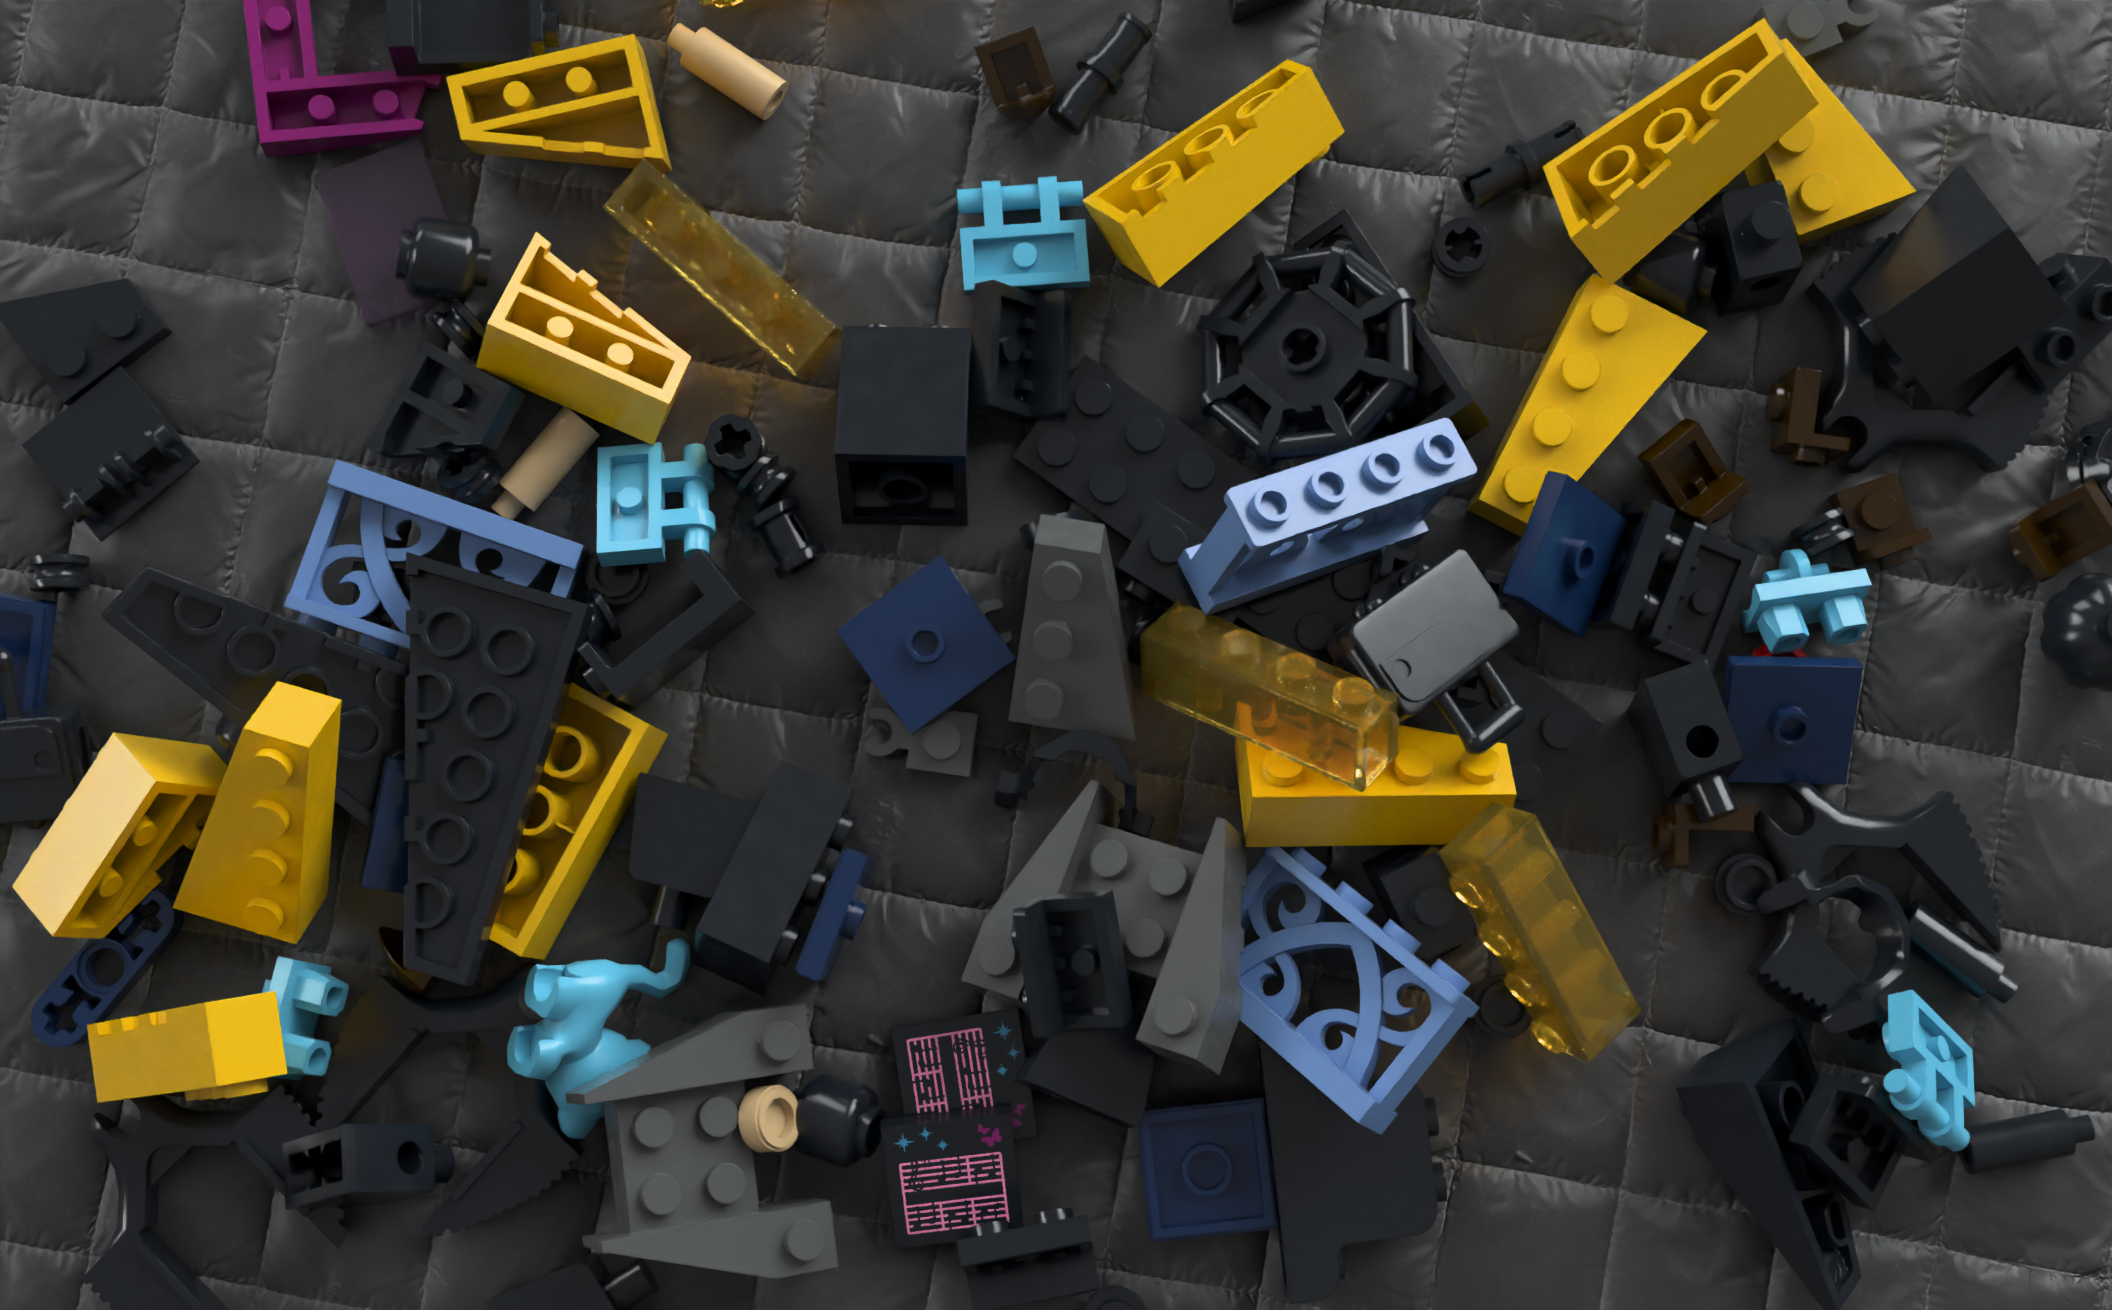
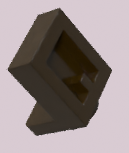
[1829,472,1933,571]

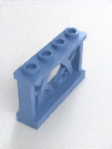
[1177,418,1477,616]
[284,459,589,658]
[1239,846,1480,1135]

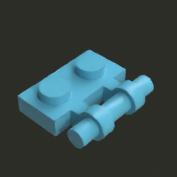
[957,176,1090,296]
[597,442,716,567]
[1882,989,1975,1151]

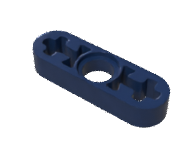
[31,888,184,1047]

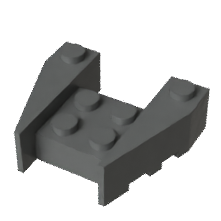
[961,780,1247,1075]
[566,1003,838,1279]

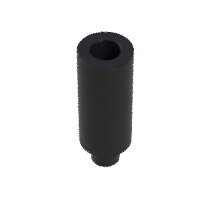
[1903,900,2018,1004]
[1958,1109,2095,1174]

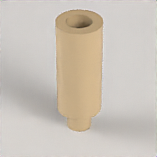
[667,23,788,121]
[491,406,600,520]

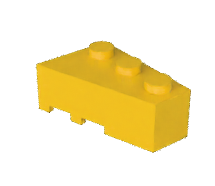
[446,34,672,172]
[1744,38,1917,246]
[476,232,691,446]
[12,732,228,939]

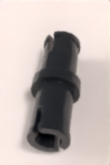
[1048,12,1153,136]
[1458,120,1585,211]

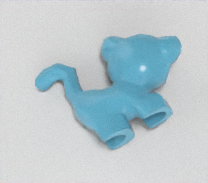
[507,938,691,1139]

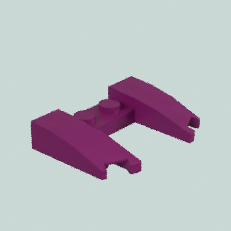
[243,0,443,158]

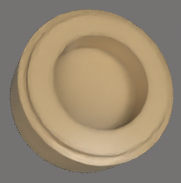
[738,1085,798,1153]

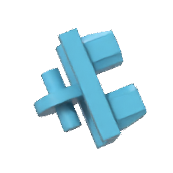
[1739,549,1872,655]
[262,956,349,1081]

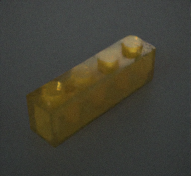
[602,158,843,381]
[1140,601,1400,792]
[1438,802,1641,1062]

